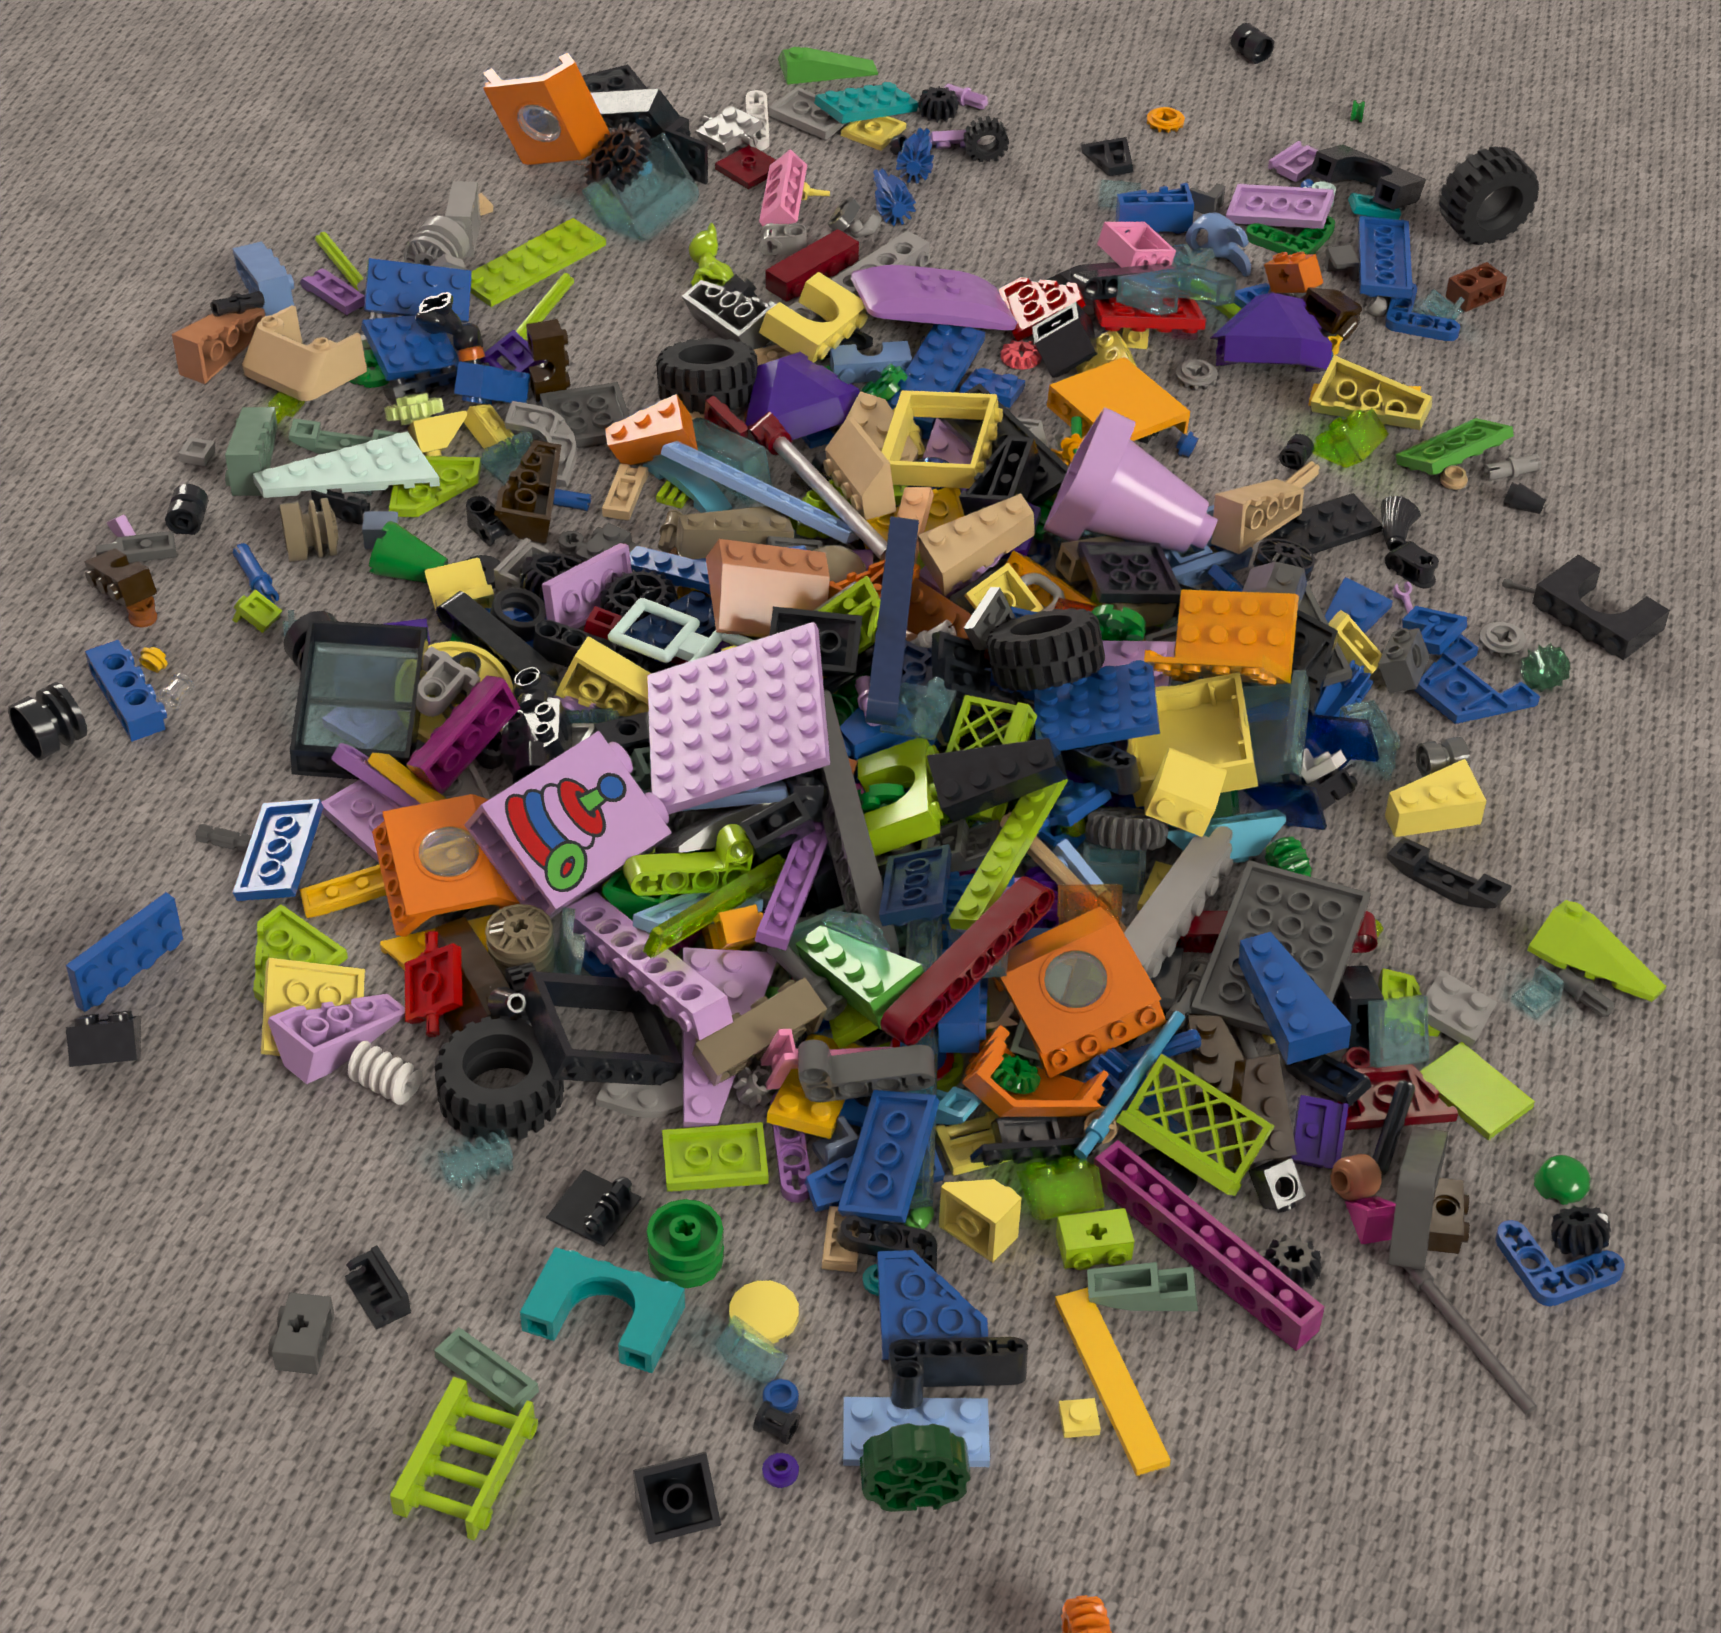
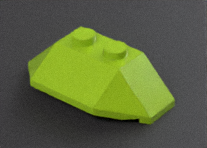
[818,576,881,677]

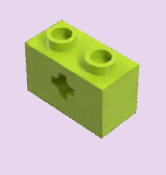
[1056,1208,1135,1270]

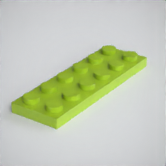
[470,218,606,307]

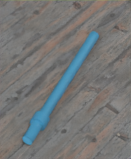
[1074,1011,1185,1159]

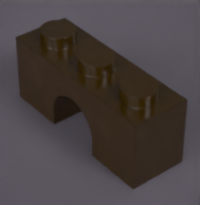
[526,319,571,402]
[84,548,157,607]

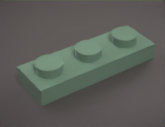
[434,1327,539,1415]

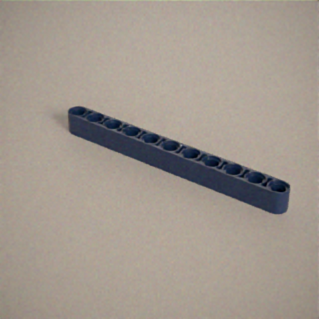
[865,516,919,726]

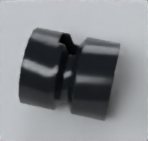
[1231,22,1274,64]
[165,484,209,535]

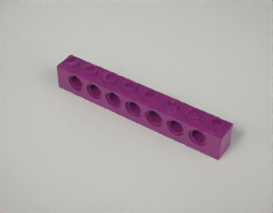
[1092,1140,1325,1351]

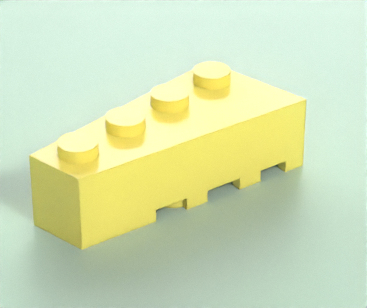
[1311,355,1432,430]
[555,636,651,718]

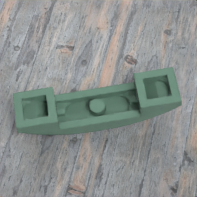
[289,419,400,454]

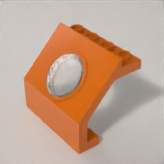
[483,53,611,165]
[372,794,520,937]
[989,907,1167,1078]

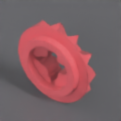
[1000,340,1042,370]

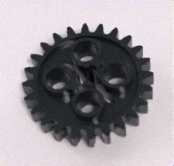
[584,122,652,197]

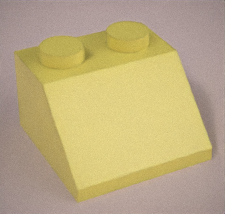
[1144,748,1227,837]
[939,1179,1022,1263]

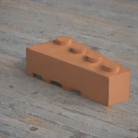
[172,308,265,384]

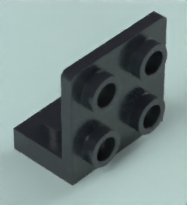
[665,116,708,185]

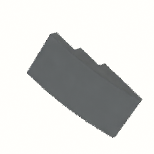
[655,802,778,854]
[875,819,1002,875]

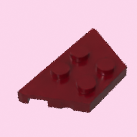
[1338,1064,1458,1130]

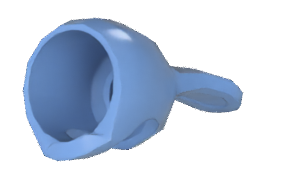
[1186,212,1251,277]

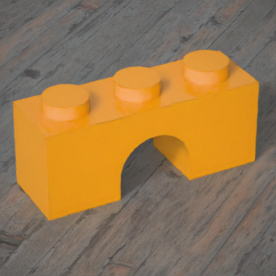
[702,904,763,951]

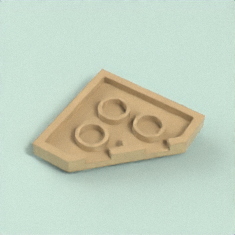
[845,391,918,462]

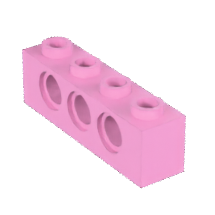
[759,149,807,233]

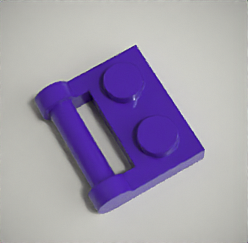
[480,330,545,373]

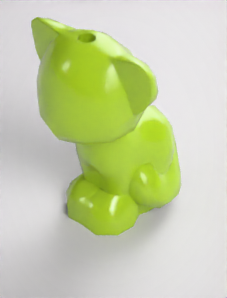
[689,222,734,286]

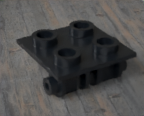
[546,1169,641,1247]

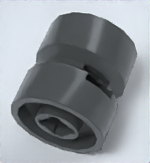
[1416,737,1470,777]

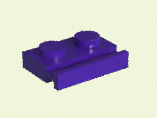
[1290,1095,1349,1169]

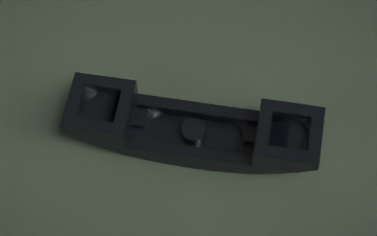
[1387,837,1512,909]

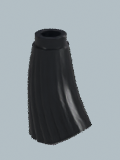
[1381,496,1421,551]

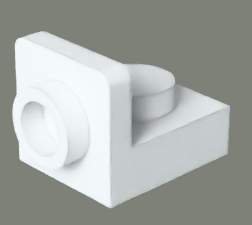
[1293,748,1347,784]

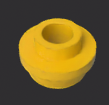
[139,647,168,673]

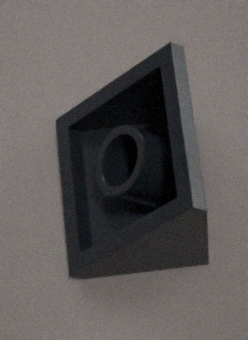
[633,1452,721,1544]

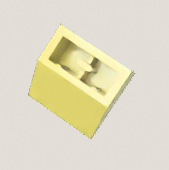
[1328,610,1382,674]

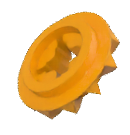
[1147,107,1185,134]

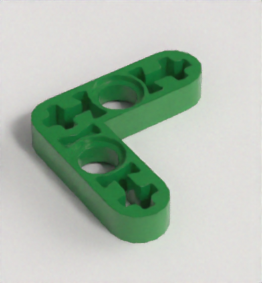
[1246,216,1335,255]

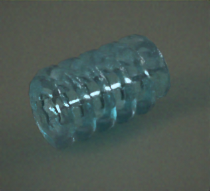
[437,1129,513,1189]

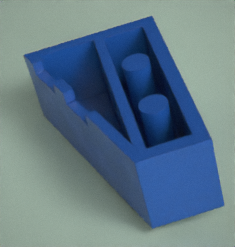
[1115,183,1194,234]

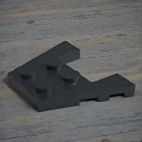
[1289,610,1339,716]

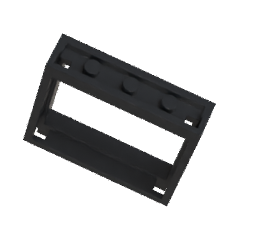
[520,971,683,1086]

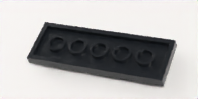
[938,383,1069,506]

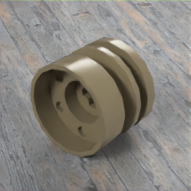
[279,498,339,562]
[485,904,556,981]

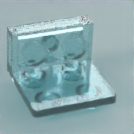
[1333,700,1400,781]

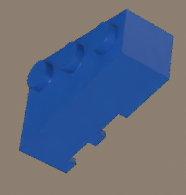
[454,361,531,405]

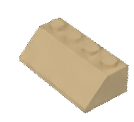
[823,416,896,520]

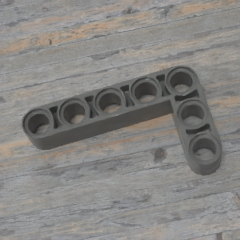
[1389,1126,1448,1270]

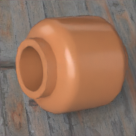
[1331,1153,1382,1201]

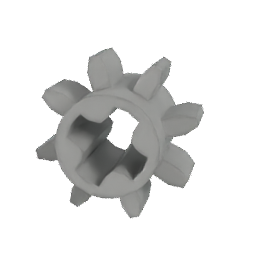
[733,1065,776,1109]

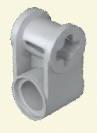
[759,223,807,255]

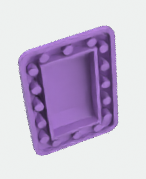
[851,265,1017,330]

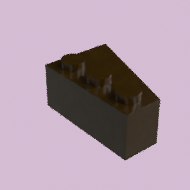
[1223,1054,1297,1167]

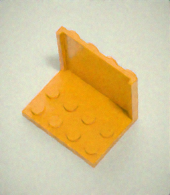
[1144,590,1299,686]

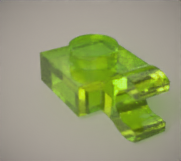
[268,391,305,425]

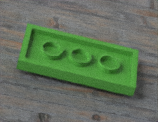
[1395,418,1514,475]

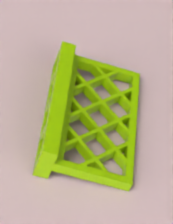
[939,695,1037,823]
[1116,1054,1275,1196]

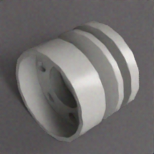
[403,215,470,265]

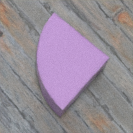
[107,514,136,537]

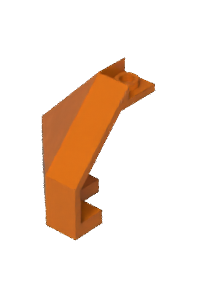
[962,1024,1109,1117]

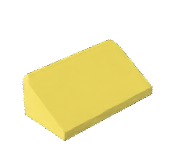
[464,404,518,456]

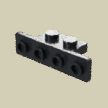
[970,1117,1102,1166]

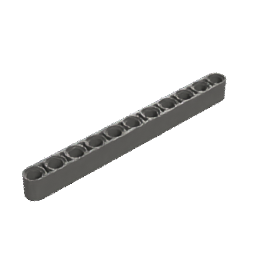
[810,690,899,955]

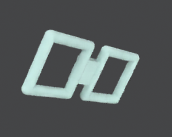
[608,598,755,663]

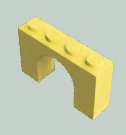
[759,272,868,363]

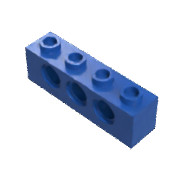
[85,640,167,742]

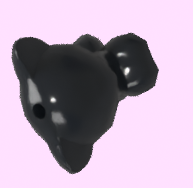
[415,292,483,351]

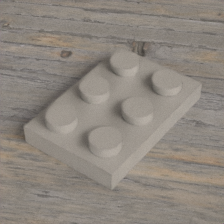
[769,87,848,140]

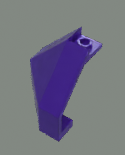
[1210,293,1332,372]
[745,352,860,451]

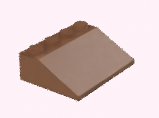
[706,539,830,638]

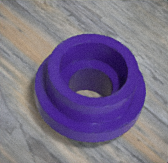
[762,1453,799,1488]

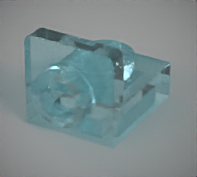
[1510,965,1565,1020]

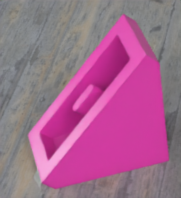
[1345,1196,1396,1245]

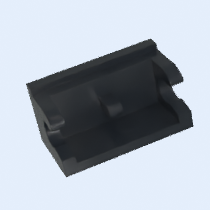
[345,1245,411,1330]

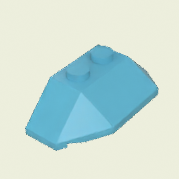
[1167,809,1286,862]

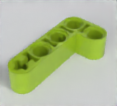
[623,824,754,896]

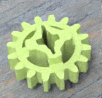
[384,393,444,425]

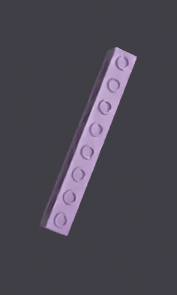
[564,892,733,1040]

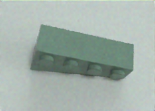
[225,407,278,496]

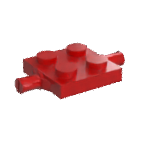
[404,931,463,1037]

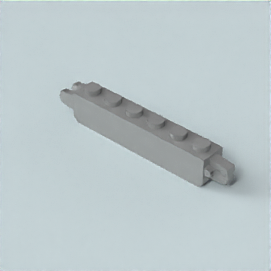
[1124,826,1233,979]

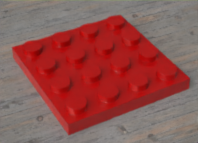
[1093,293,1206,333]

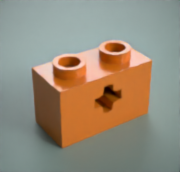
[1264,252,1324,293]

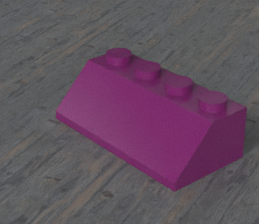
[406,675,520,794]

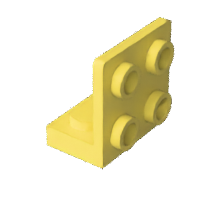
[1076,331,1137,374]
[425,558,494,622]

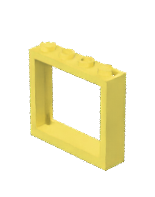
[881,390,1003,489]

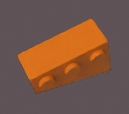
[605,394,698,465]

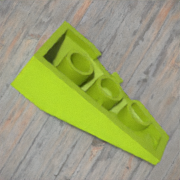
[1527,900,1667,1002]

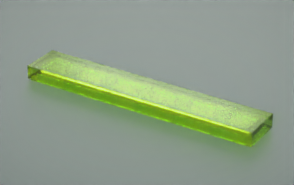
[643,854,786,958]

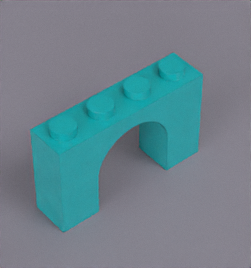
[520,1247,685,1373]

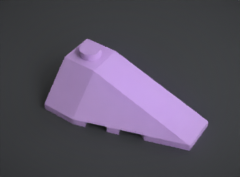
[268,994,405,1084]

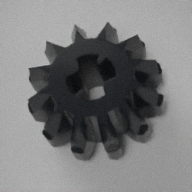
[918,86,958,123]
[1551,1205,1611,1257]
[1263,1234,1322,1289]

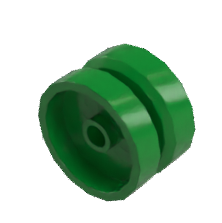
[647,1199,724,1288]

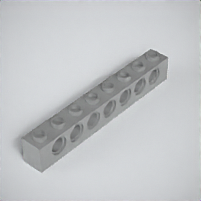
[788,231,930,322]

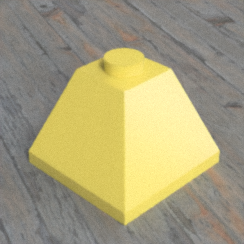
[408,410,467,456]
[964,563,1044,612]

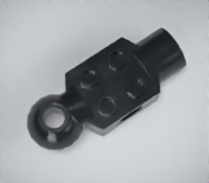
[501,667,572,784]

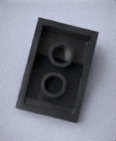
[769,606,863,676]

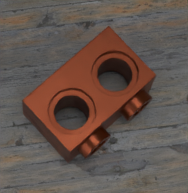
[1445,262,1507,312]

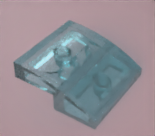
[556,907,586,975]

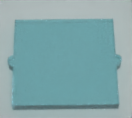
[1098,180,1141,208]

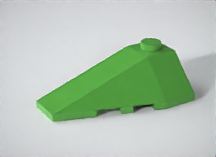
[778,47,878,85]

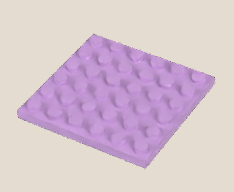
[647,622,830,815]

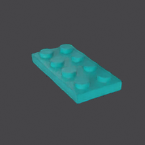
[814,82,918,124]

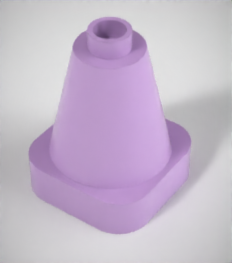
[1044,407,1218,553]

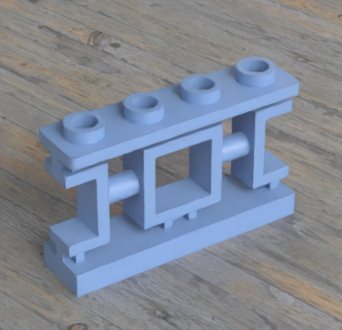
[1123,505,1253,587]

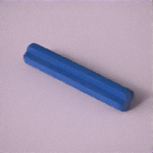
[1120,1029,1202,1065]

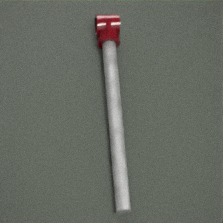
[748,411,887,561]

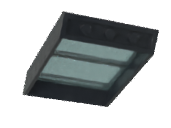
[290,620,428,780]

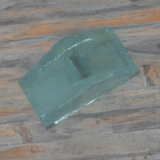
[715,1315,789,1385]

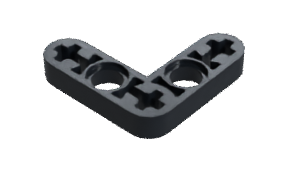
[836,1216,937,1273]

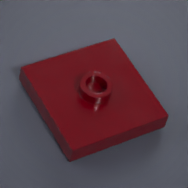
[715,145,776,190]

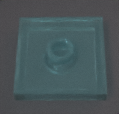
[1368,995,1429,1068]

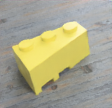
[1385,759,1486,837]

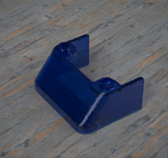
[1243,714,1380,830]

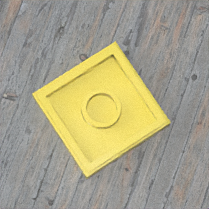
[841,116,906,151]

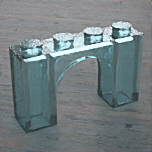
[1117,265,1236,315]

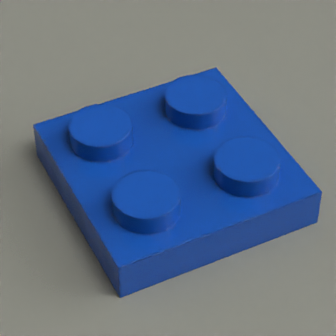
[960,368,1025,408]

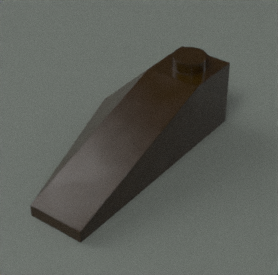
[494,440,562,544]

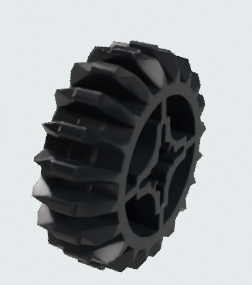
[519,551,584,602]
[600,568,678,623]

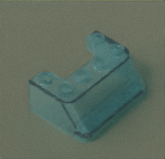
[582,133,699,241]

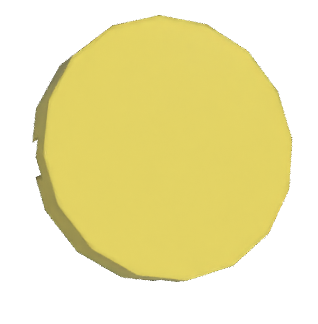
[729,1281,799,1345]

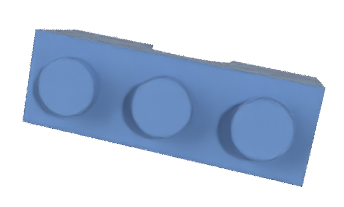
[830,341,912,384]

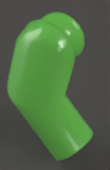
[904,1187,934,1229]

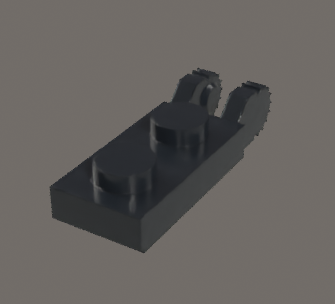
[1284,1054,1372,1107]

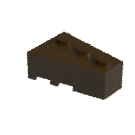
[1186,1015,1244,1116]

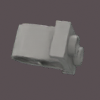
[416,646,481,717]

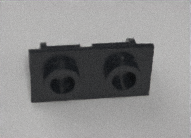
[311,489,370,525]
[1296,764,1357,814]

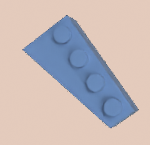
[232,241,295,316]

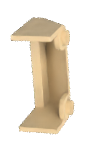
[242,305,367,401]

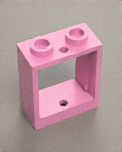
[1097,222,1176,268]

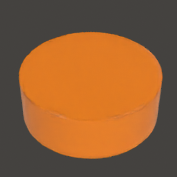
[457,346,485,362]

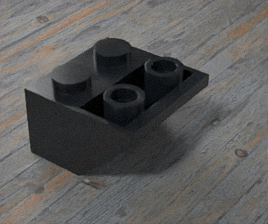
[1032,302,1098,378]
[66,1011,141,1067]

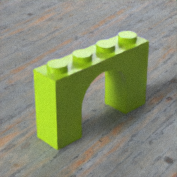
[858,735,943,856]

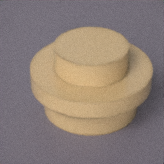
[1440,466,1468,490]

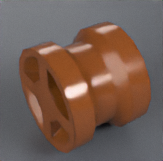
[126,596,158,628]

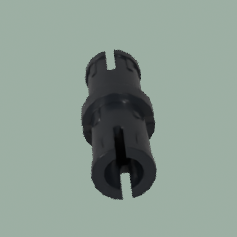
[210,291,265,317]

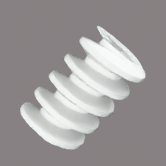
[348,1040,422,1105]

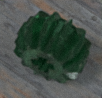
[1520,643,1571,693]

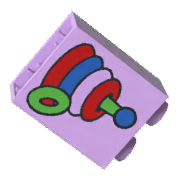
[464,731,672,919]

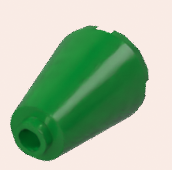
[369,521,448,583]

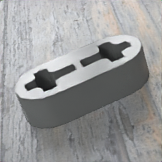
[828,197,860,232]

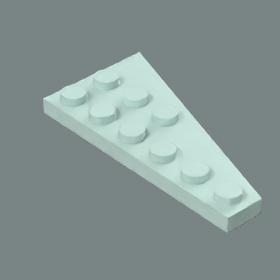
[253,431,440,498]

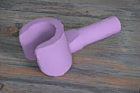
[1392,582,1413,614]

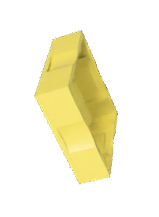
[1127,672,1258,807]

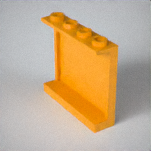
[1047,357,1191,441]

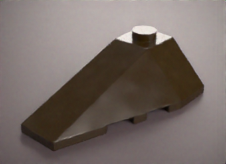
[435,917,517,1035]

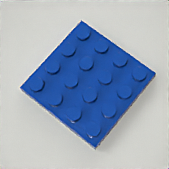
[1034,660,1160,751]

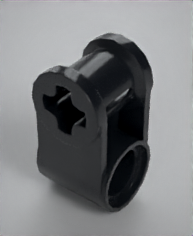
[466,496,513,546]
[1385,541,1439,589]

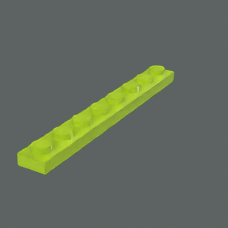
[948,779,1068,930]

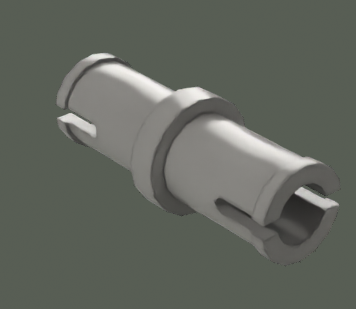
[1484,454,1541,481]

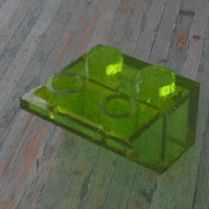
[1313,408,1389,468]
[1016,1155,1105,1220]

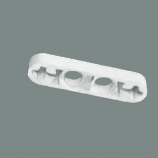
[746,90,769,150]

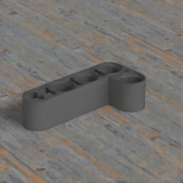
[798,1040,935,1102]

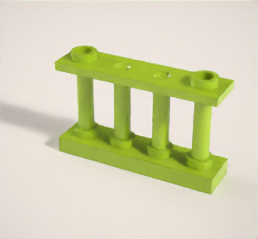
[390,1376,538,1541]

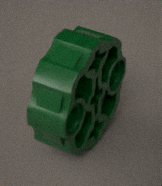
[860,1423,971,1512]

